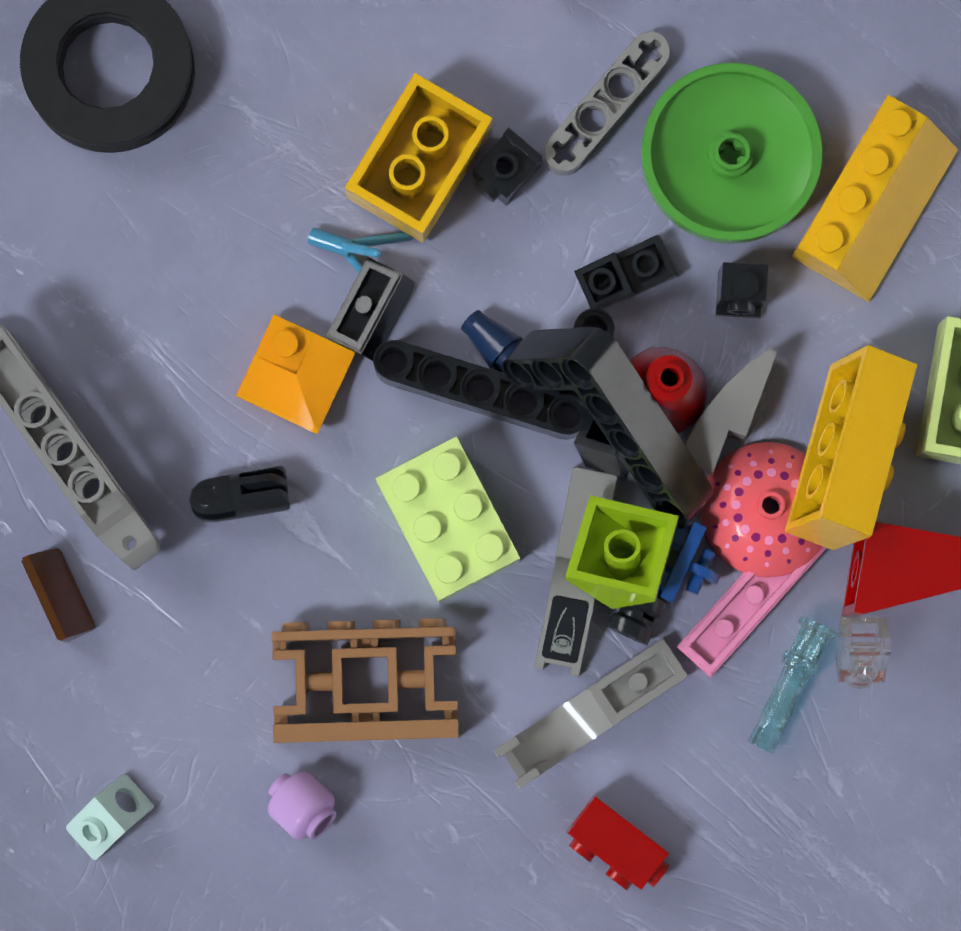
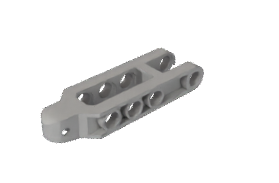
[0,324,160,571]

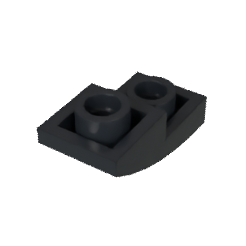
[574,235,679,309]

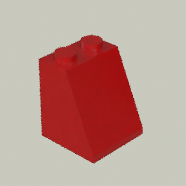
[841,522,961,618]

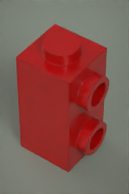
[566,795,670,890]

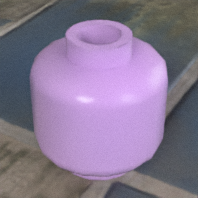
[268,771,337,840]

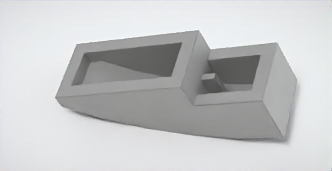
[685,349,777,477]

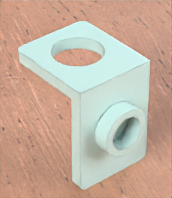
[66,774,154,860]

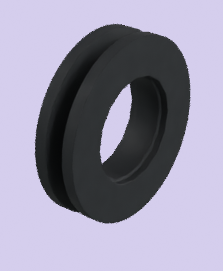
[20,0,195,153]

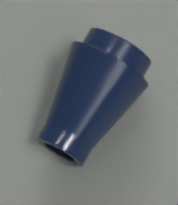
[461,310,523,373]

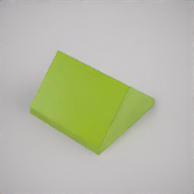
[565,495,679,609]

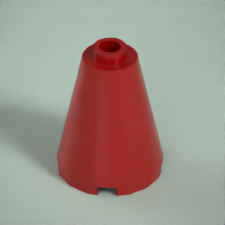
[630,347,707,434]

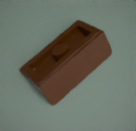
[21,548,95,642]

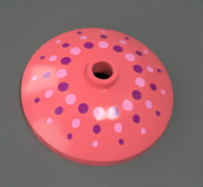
[700,442,825,577]

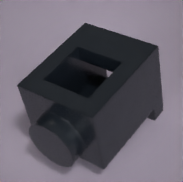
[473,128,543,205]
[715,262,768,319]

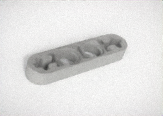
[544,31,670,176]

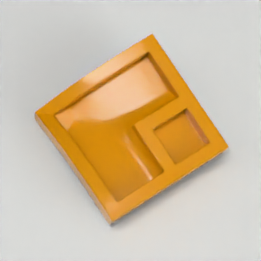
[236,314,356,434]

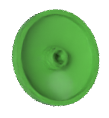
[641,63,823,244]

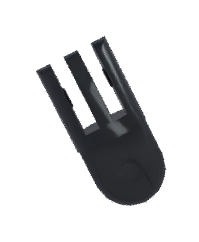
[189,466,290,522]

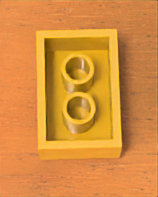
[345,73,493,244]

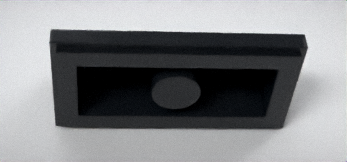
[326,257,415,361]

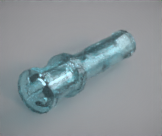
[747,616,838,754]

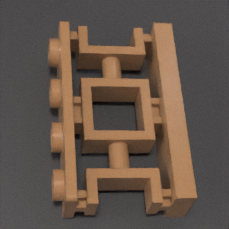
[271,618,459,743]

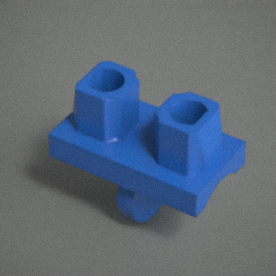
[658,522,721,604]

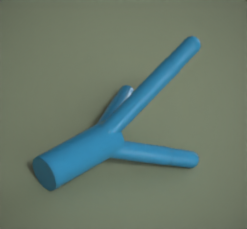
[308,227,413,274]

